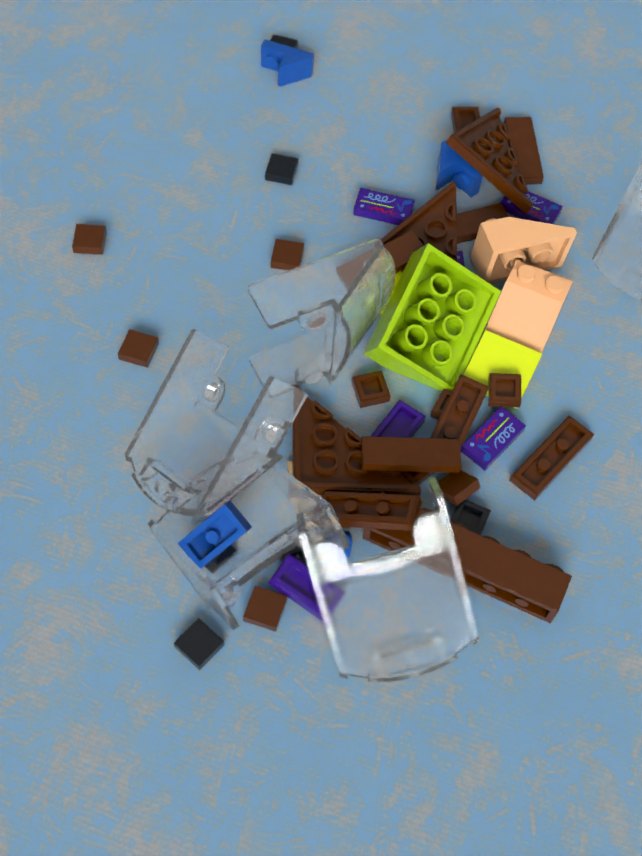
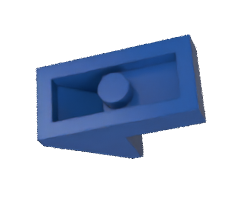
[261,40,314,87]
[436,140,483,198]
[178,500,252,570]

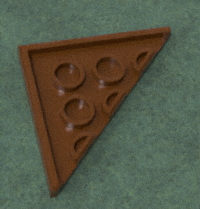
[446,107,533,214]
[374,182,457,272]
[291,385,421,496]

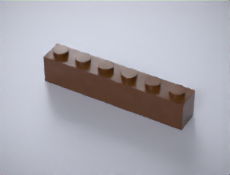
[363,492,572,624]

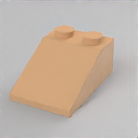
[470,217,577,284]
[483,260,573,353]

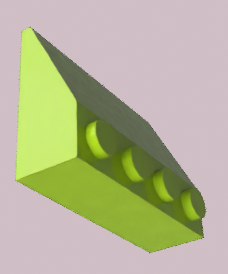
[363,243,501,391]

